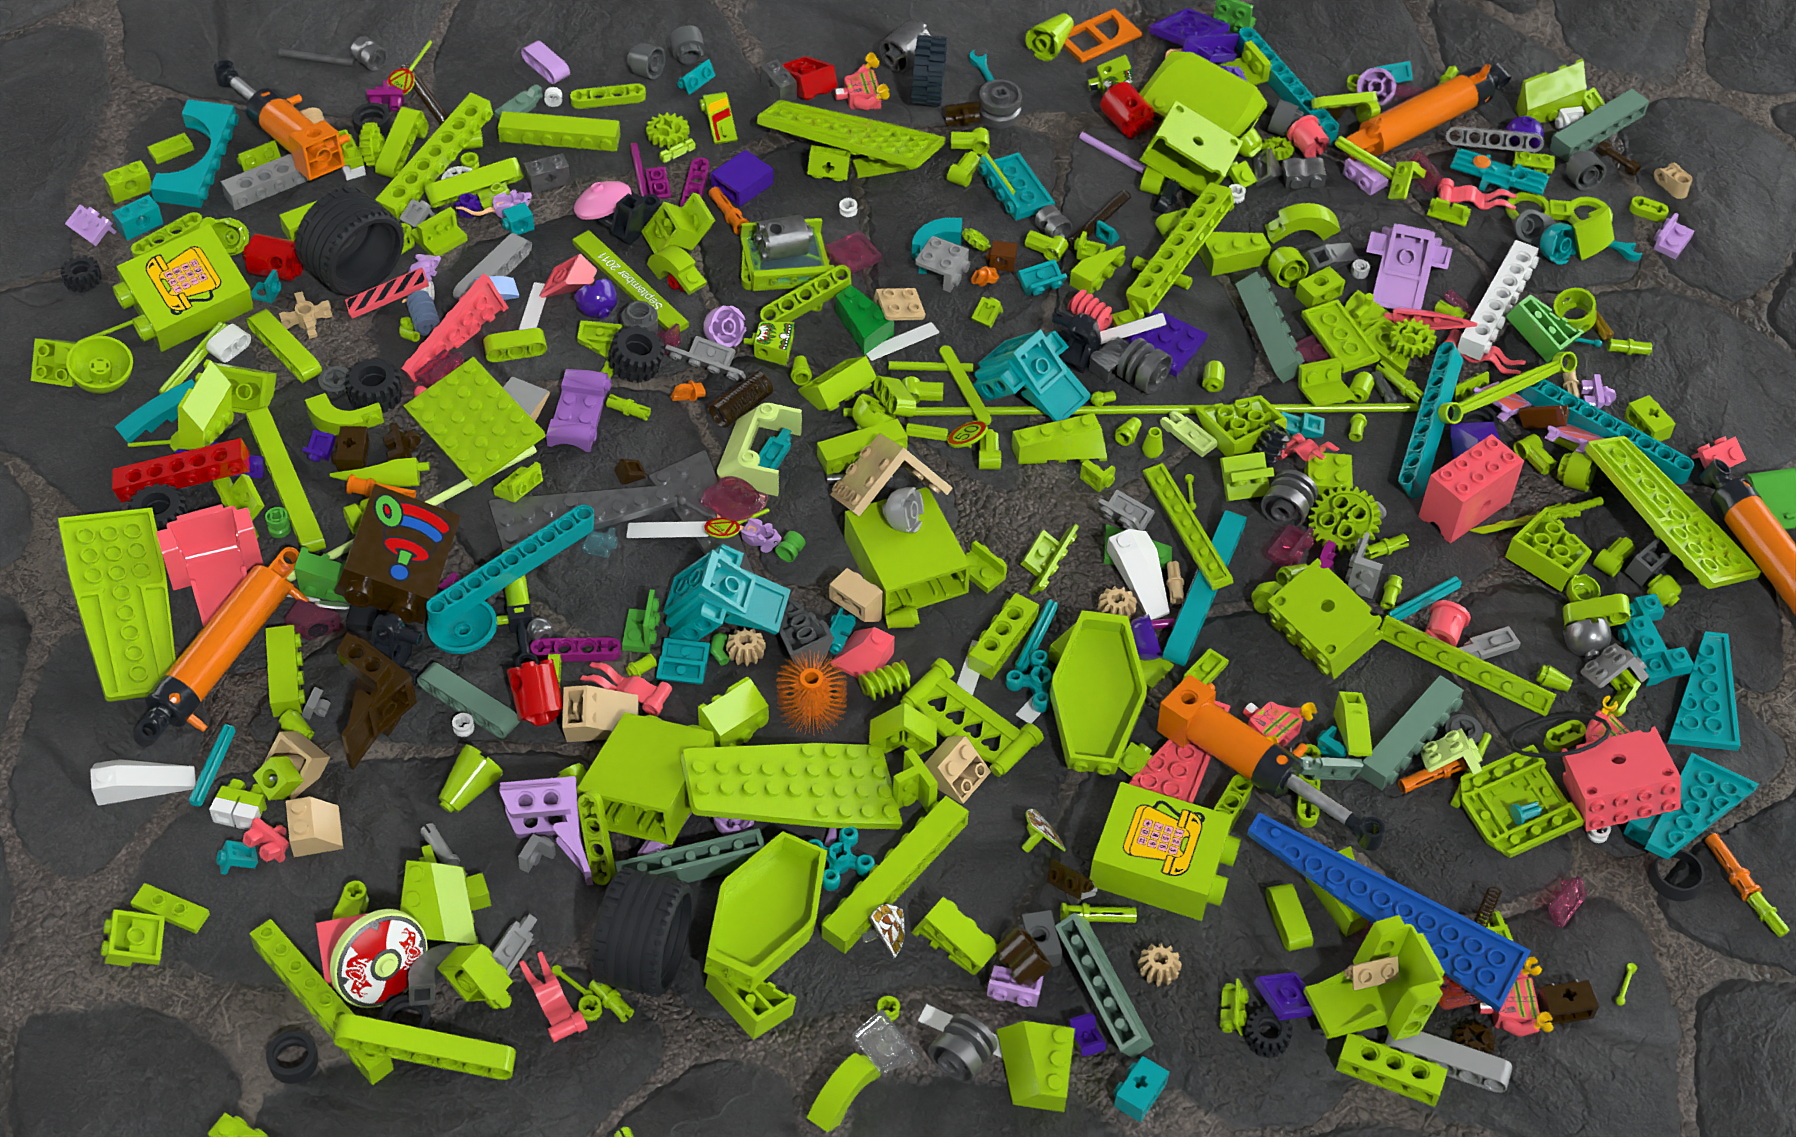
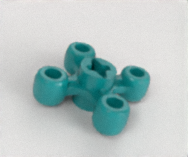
[1005,650,1053,713]
[808,827,875,891]

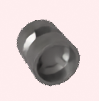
[350,36,387,71]
[1035,205,1072,238]

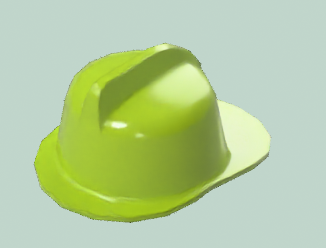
[1238,119,1262,157]

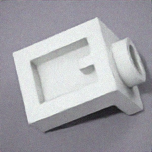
[1555,106,1584,131]

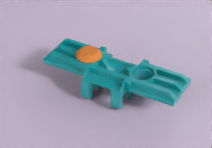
[1450,149,1550,198]

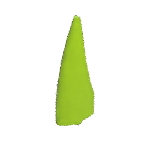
[330,457,430,487]

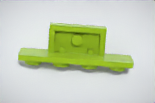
[213,474,264,538]
[1020,523,1079,595]

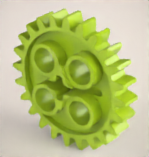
[1309,485,1382,555]

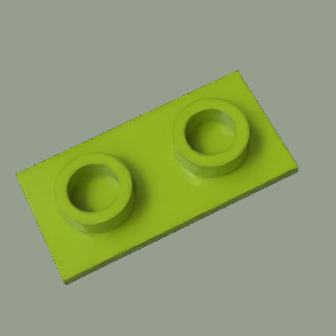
[237,140,281,172]
[1512,151,1555,175]
[1427,197,1471,226]
[1453,371,1490,403]
[1220,979,1249,1036]

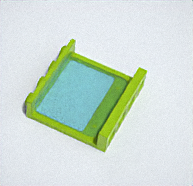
[740,218,834,291]

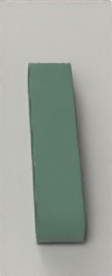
[417,662,520,739]

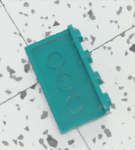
[978,152,1055,221]

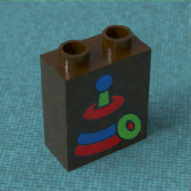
[334,484,461,624]

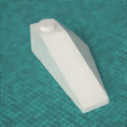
[1106,529,1170,620]
[91,759,196,806]

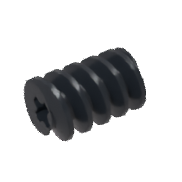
[1251,421,1291,468]

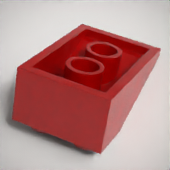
[782,56,838,100]

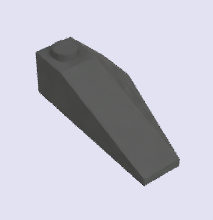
[779,597,834,674]

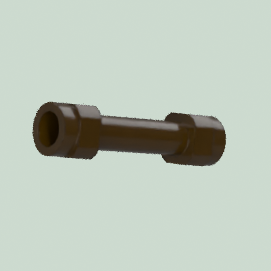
[1596,141,1641,175]

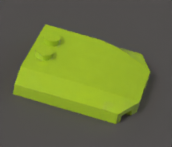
[1460,744,1585,858]

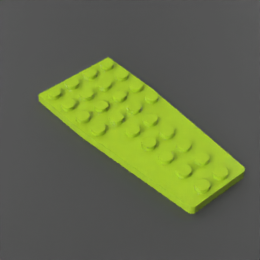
[757,100,945,169]
[1584,436,1762,589]
[58,508,176,702]
[680,743,903,829]

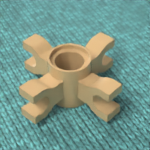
[279,292,333,339]

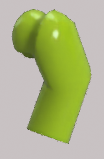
[399,317,420,342]
[1090,391,1116,406]

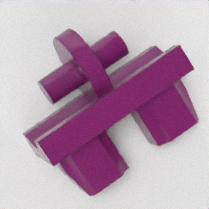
[367,80,405,111]

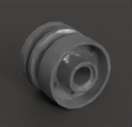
[1117,338,1172,394]
[1261,469,1318,529]
[928,1013,998,1083]

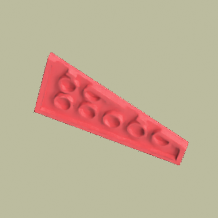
[401,273,508,382]
[1129,701,1230,804]

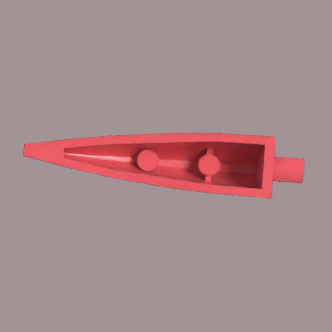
[1384,307,1477,330]

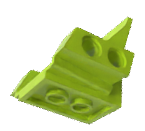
[1303,915,1445,1041]

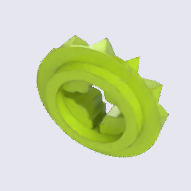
[1262,136,1294,160]
[962,228,991,252]

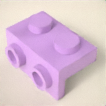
[987,965,1043,1007]

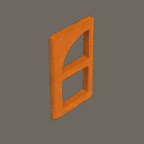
[1063,8,1142,63]

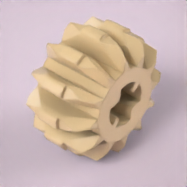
[1098,585,1137,619]
[726,626,766,666]
[1138,942,1181,987]

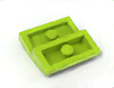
[1572,206,1614,261]

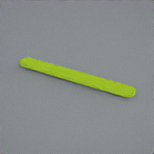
[940,345,991,425]

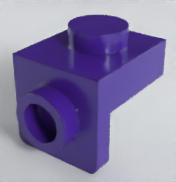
[302,430,336,462]
[1069,1013,1106,1057]

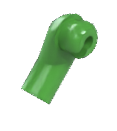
[710,633,730,666]

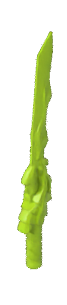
[1469,497,1604,534]

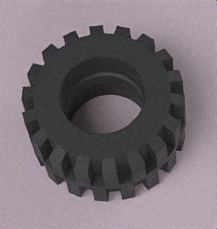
[607,325,665,383]
[345,358,403,413]
[127,483,188,531]

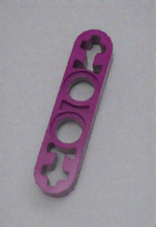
[681,157,709,207]
[530,637,622,662]

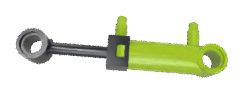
[496,549,539,669]

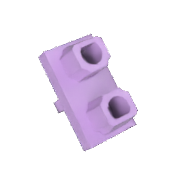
[1579,374,1616,409]

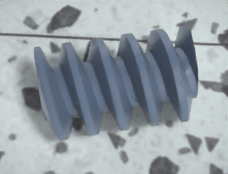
[406,290,440,336]

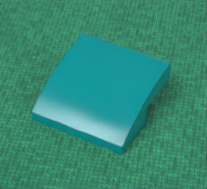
[656,638,711,685]

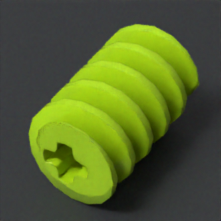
[858,660,910,701]

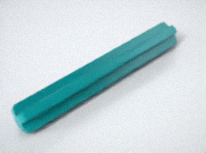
[1388,576,1462,621]
[1015,599,1058,673]
[189,724,236,807]

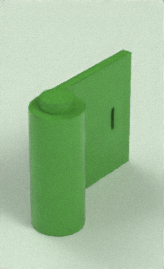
[1744,467,1796,530]

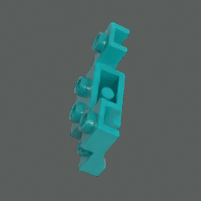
[1614,594,1694,687]

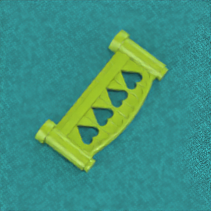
[901,658,1044,777]

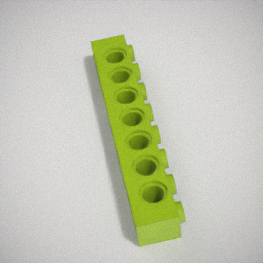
[375,92,493,221]
[1126,182,1234,314]
[249,919,394,1085]

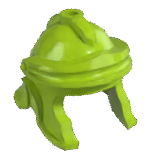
[199,217,249,255]

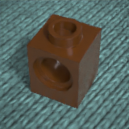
[986,240,1017,272]

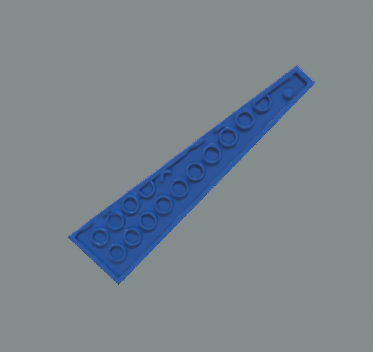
[1247,813,1531,1013]

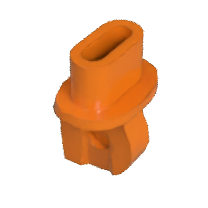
[971,266,999,287]
[670,380,706,401]

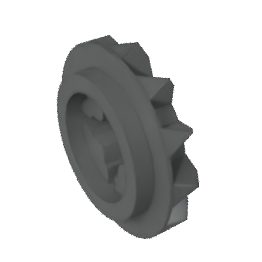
[318,366,350,395]
[1444,714,1483,743]

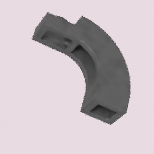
[409,942,457,1006]

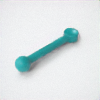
[1576,338,1602,348]

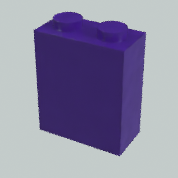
[711,150,774,207]

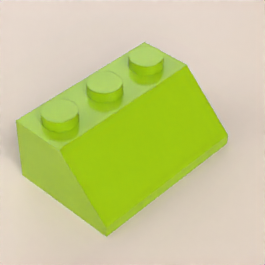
[798,356,877,411]
[214,363,277,414]

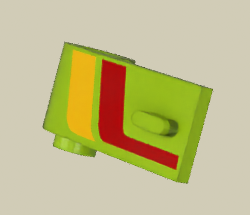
[699,92,738,144]

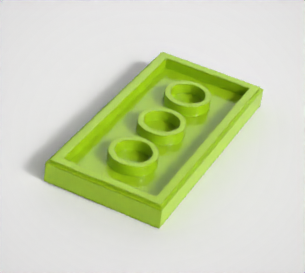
[1301,299,1380,373]

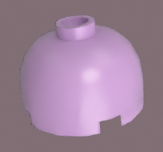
[1357,68,1396,106]
[703,306,746,347]

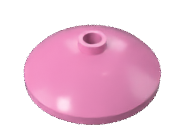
[574,181,632,220]

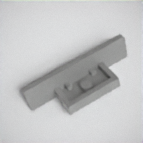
[665,336,746,381]

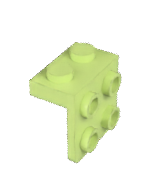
[1420,728,1483,775]

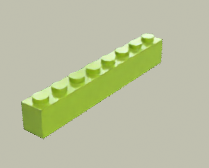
[821,796,969,954]

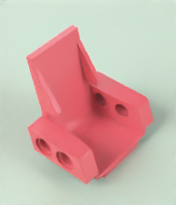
[156,504,264,627]

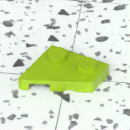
[577,321,623,359]

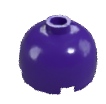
[1505,116,1544,153]
[575,279,618,319]
[1130,614,1162,661]

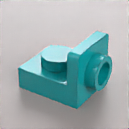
[1316,725,1347,758]
[216,840,258,875]

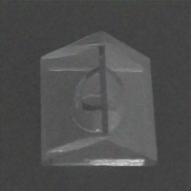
[852,1009,921,1074]

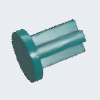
[1510,801,1542,825]

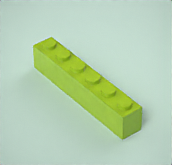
[498,111,620,152]

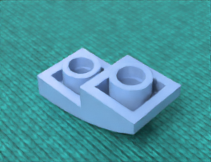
[475,276,519,300]

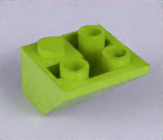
[31,338,77,387]

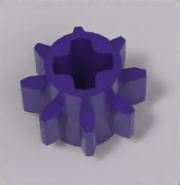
[455,193,481,218]

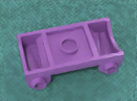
[546,369,612,452]

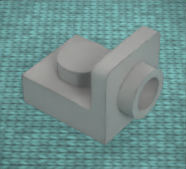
[399,198,435,229]
[518,834,556,873]

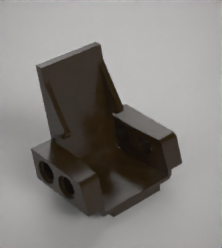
[337,632,417,770]

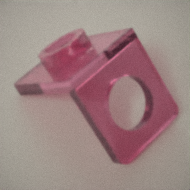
[656,323,681,355]

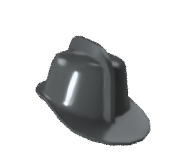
[1512,209,1556,246]

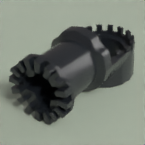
[1153,179,1181,214]

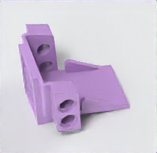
[1366,223,1452,310]
[499,776,593,885]

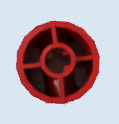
[1100,82,1154,139]
[243,234,303,282]
[507,659,563,727]

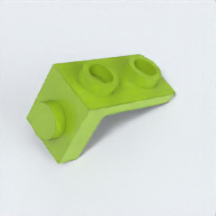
[1388,161,1426,200]
[1607,668,1641,717]

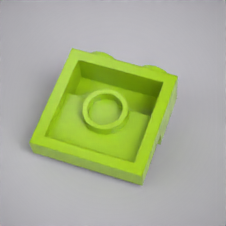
[101,909,165,967]

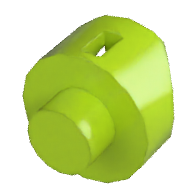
[1251,581,1283,613]

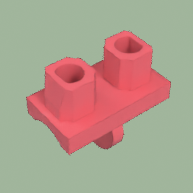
[243,817,289,863]

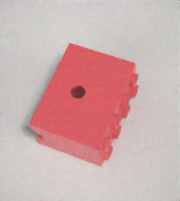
[1418,434,1524,543]
[1562,727,1681,832]

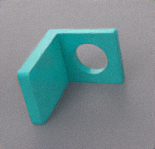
[251,269,281,304]

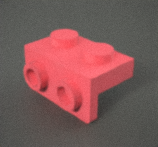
[1691,436,1746,469]

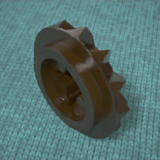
[1454,1019,1496,1054]

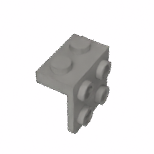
[916,237,970,292]
[1098,490,1155,531]
[1345,532,1383,599]
[1580,643,1649,688]

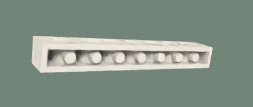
[1457,240,1539,360]

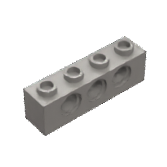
[221,154,308,210]

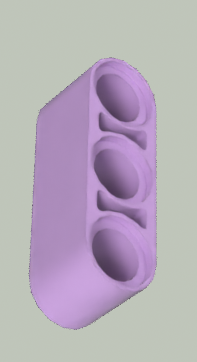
[521,41,570,84]

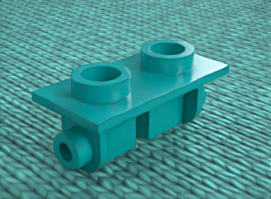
[677,59,715,95]
[829,607,856,655]

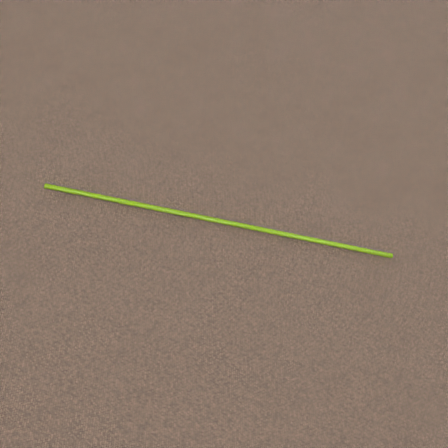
[843,403,1420,416]

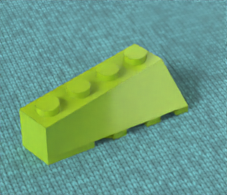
[1011,413,1107,464]

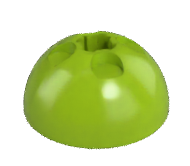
[66,336,133,394]

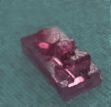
[1410,151,1443,192]
[1548,876,1587,928]

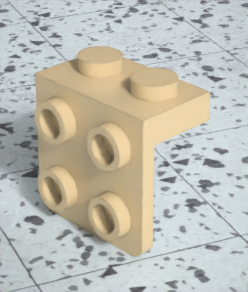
[873,288,926,320]

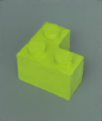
[869,702,937,755]

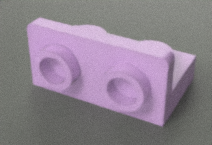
[1343,158,1388,195]
[65,205,117,246]
[1654,213,1694,259]

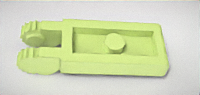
[1160,410,1218,457]

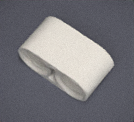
[206,324,251,362]

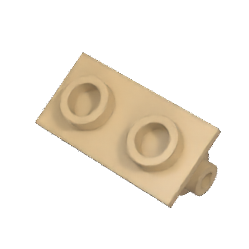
[1345,955,1399,990]

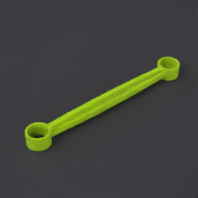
[1438,352,1577,424]

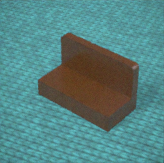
[1518,405,1570,429]

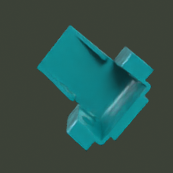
[972,329,1091,422]
[663,544,791,642]

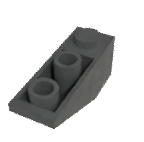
[1303,242,1359,277]

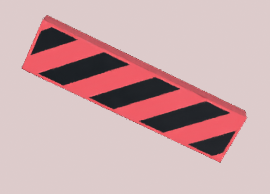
[345,267,429,319]

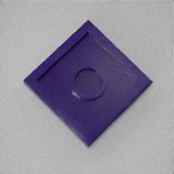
[1254,972,1315,1020]

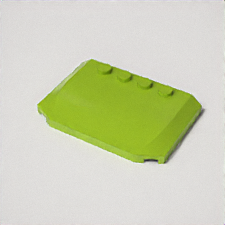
[1140,51,1267,139]

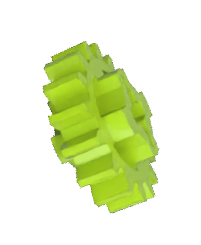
[646,112,689,148]
[359,122,385,166]
[1389,318,1436,358]

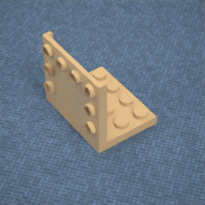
[830,433,953,516]

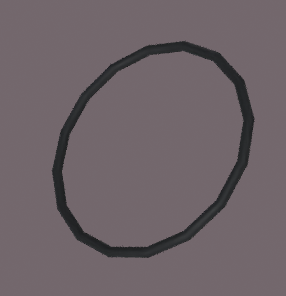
[1508,713,1612,758]

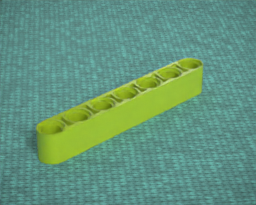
[334,1014,516,1080]

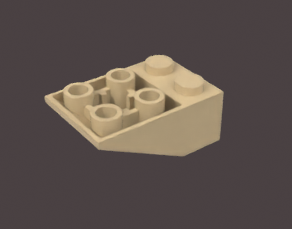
[562,685,638,742]

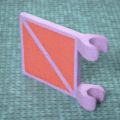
[1470,382,1532,422]
[1544,424,1606,454]

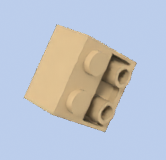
[829,568,883,622]
[924,736,991,804]

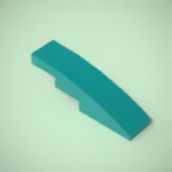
[115,379,195,443]

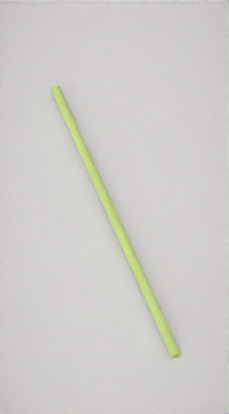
[286,445,537,582]

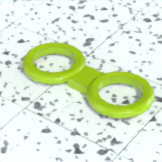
[1505,192,1613,224]

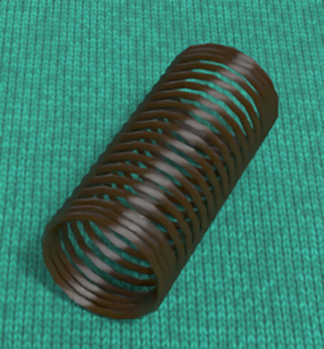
[709,371,773,428]

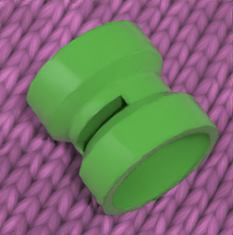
[265,507,291,538]
[775,531,806,562]

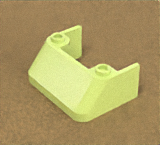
[717,403,802,496]

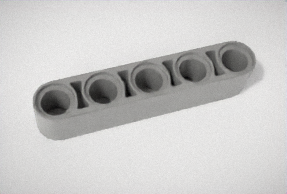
[1446,126,1544,152]
[453,233,532,300]
[1385,1031,1512,1093]

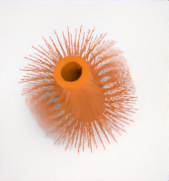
[776,652,847,734]

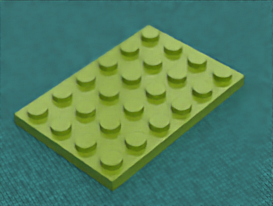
[404,357,546,487]

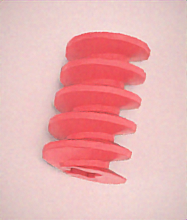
[1068,289,1113,332]

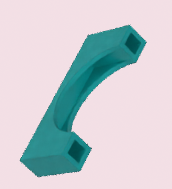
[150,99,239,208]

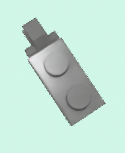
[1459,626,1521,660]
[492,914,537,975]

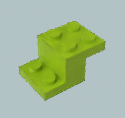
[641,192,715,254]

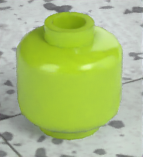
[1647,574,1682,607]

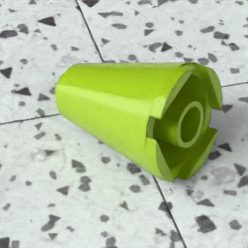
[1026,13,1074,61]
[439,744,503,813]

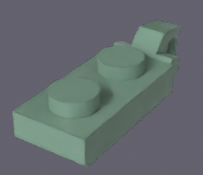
[494,84,543,120]
[1300,756,1364,780]

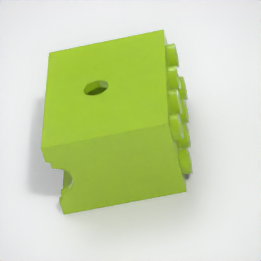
[1140,101,1243,197]
[1268,558,1384,680]

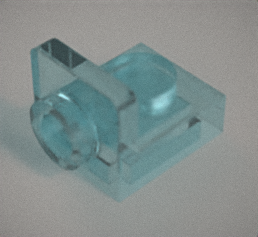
[582,527,618,558]

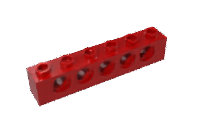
[112,438,250,503]

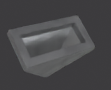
[1253,148,1283,186]

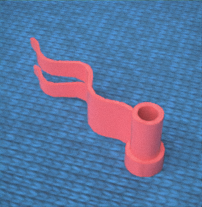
[1438,178,1517,210]
[1442,329,1526,375]
[1278,433,1339,462]
[580,662,672,717]
[519,951,588,1042]

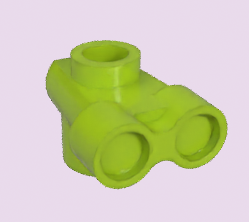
[477,182,510,210]

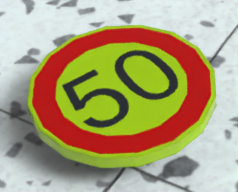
[947,421,988,448]

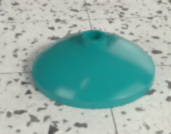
[427,601,497,654]

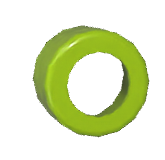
[1553,288,1597,333]

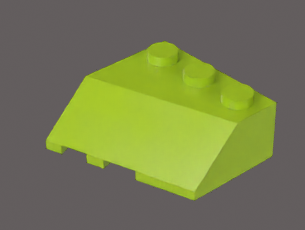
[1515,58,1586,123]
[178,359,234,449]
[1196,395,1287,457]
[1505,506,1592,592]
[400,860,479,944]
[996,1021,1075,1112]

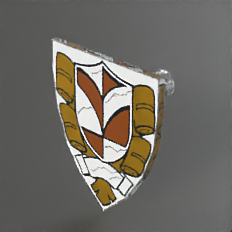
[862,904,905,959]

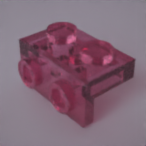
[414,349,463,388]
[1266,524,1315,567]

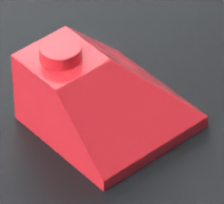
[539,254,597,298]
[831,627,895,679]

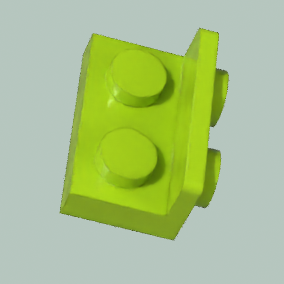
[493,462,543,503]
[965,540,1007,594]

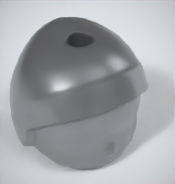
[527,617,553,641]

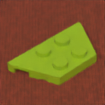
[1358,317,1411,376]

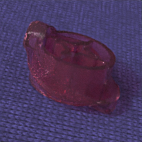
[701,476,768,521]

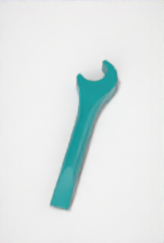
[969,50,994,82]
[1608,240,1642,261]

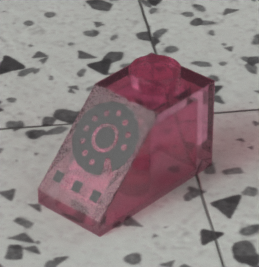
[285,599,342,640]

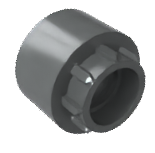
[669,26,705,65]
[627,42,666,79]
[1268,99,1304,138]
[1566,151,1606,190]
[622,301,659,336]

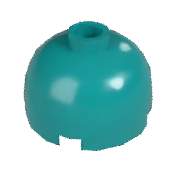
[1540,223,1577,265]

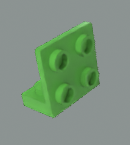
[1213,0,1256,34]
[622,589,660,653]

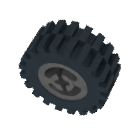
[912,35,947,106]

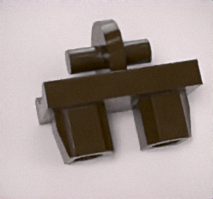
[945,101,981,126]
[383,423,421,461]

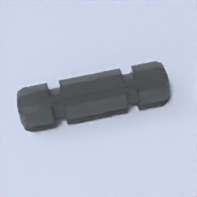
[1371,370,1398,403]

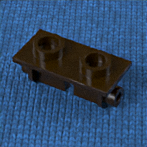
[1047,859,1094,900]

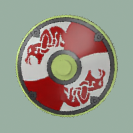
[330,909,427,1008]

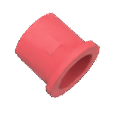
[1287,115,1330,158]
[1425,600,1471,647]

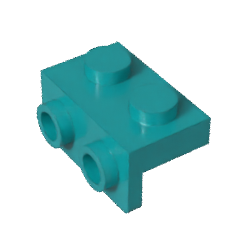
[1017,259,1067,296]

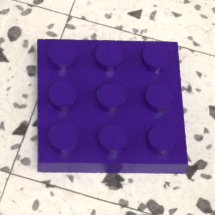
[1149,8,1229,46]
[1125,308,1208,377]

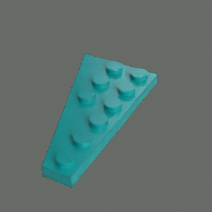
[1667,631,1741,751]
[1645,753,1759,860]

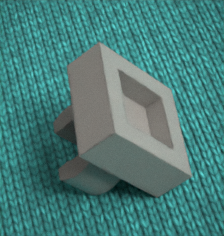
[302,687,331,720]

